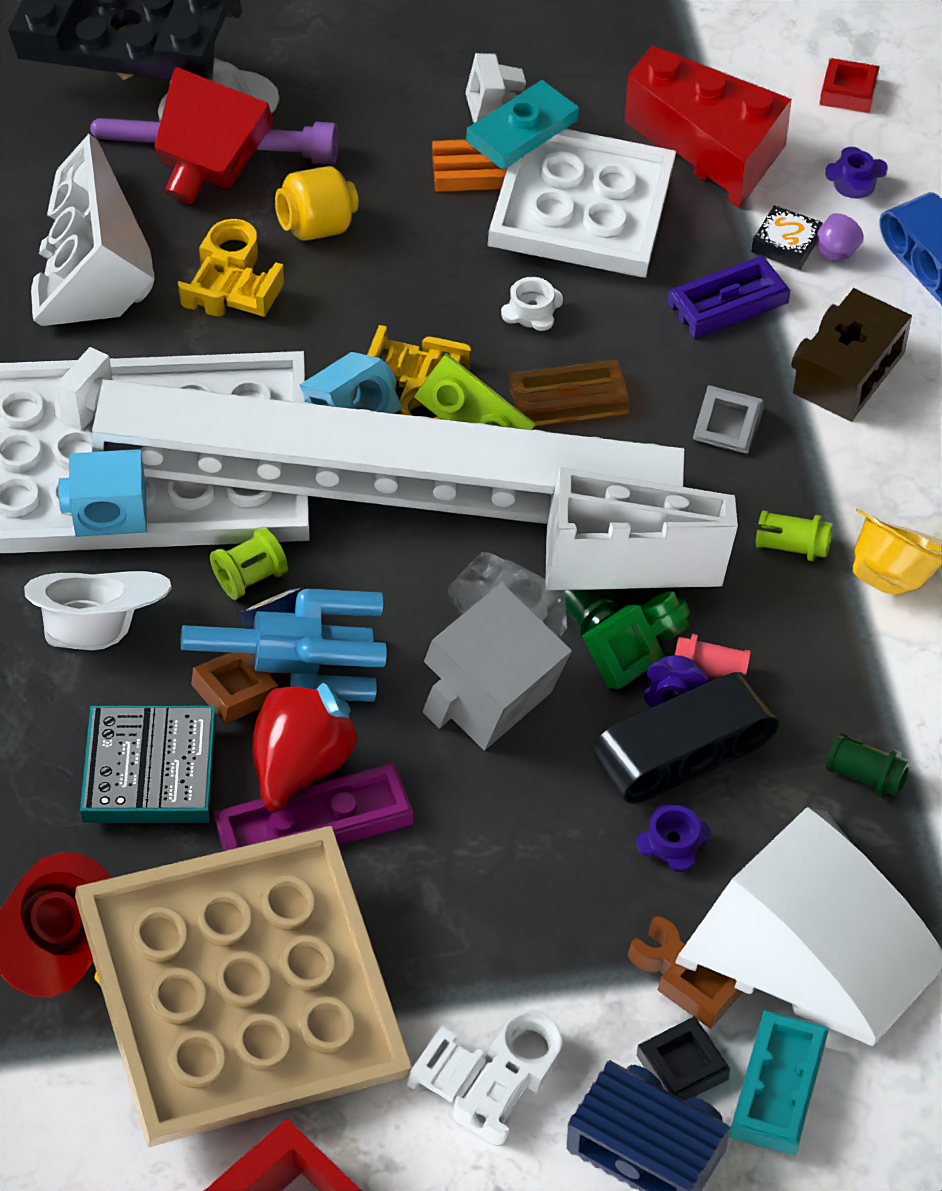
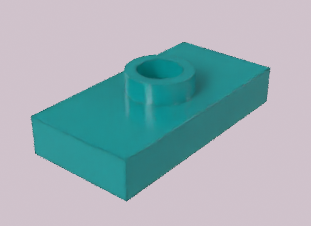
[466,80,579,170]
[729,1010,829,1156]

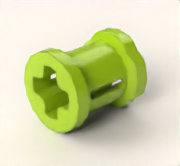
[210,527,288,600]

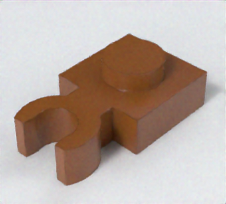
[191,652,290,724]
[628,916,743,1029]

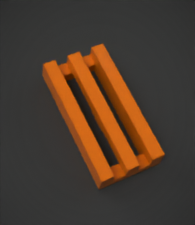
[432,140,508,192]

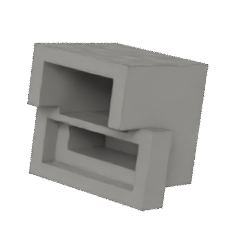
[422,582,572,751]

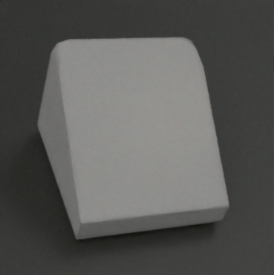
[693,385,765,455]

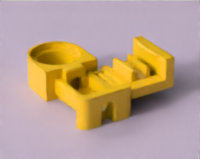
[178,219,284,317]
[367,325,471,419]

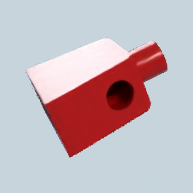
[155,67,274,205]

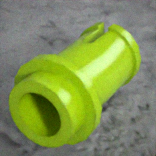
[756,510,833,561]

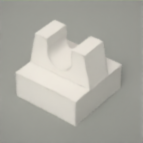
[466,53,526,123]

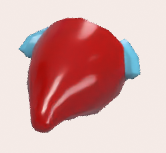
[253,683,358,813]

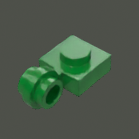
[582,591,690,689]

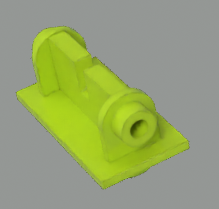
[414,353,536,430]

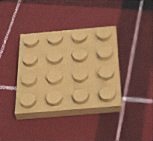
[75,826,412,1148]

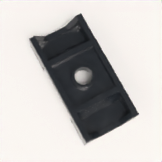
[8,0,243,81]

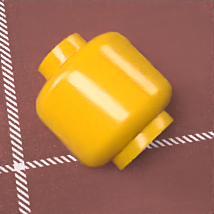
[275,166,359,241]

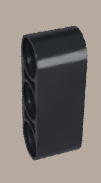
[592,672,779,804]

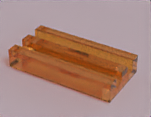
[508,359,630,426]

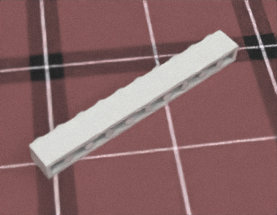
[92,379,684,524]

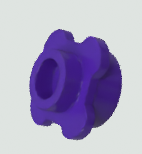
[825,147,888,199]
[644,655,708,707]
[636,805,711,872]

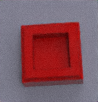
[819,58,880,113]

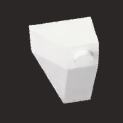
[31,134,154,326]

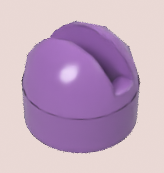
[816,213,864,261]

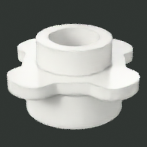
[501,277,563,331]

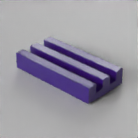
[667,255,790,339]

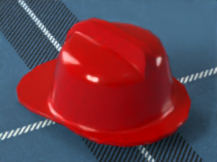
[0,852,112,998]

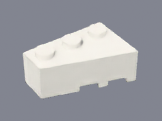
[546,467,738,590]

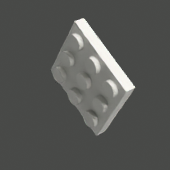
[488,129,676,278]

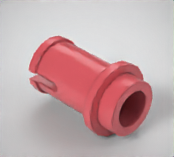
[675,634,751,681]

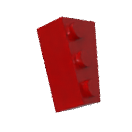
[625,45,792,209]

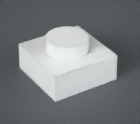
[56,347,112,431]

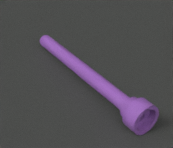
[90,118,339,165]

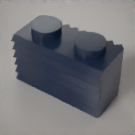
[566,1060,730,1191]

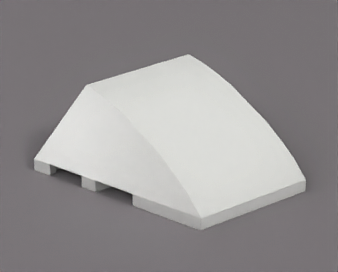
[676,807,942,1046]

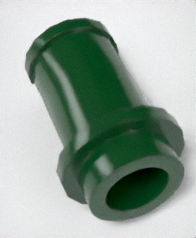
[548,589,618,637]
[826,733,911,798]

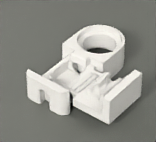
[407,1010,562,1145]

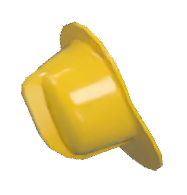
[853,508,942,595]

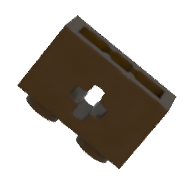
[791,288,912,422]

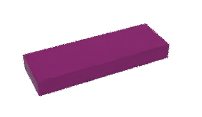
[213,763,414,851]

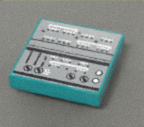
[80,706,216,823]

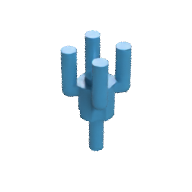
[181,589,387,702]

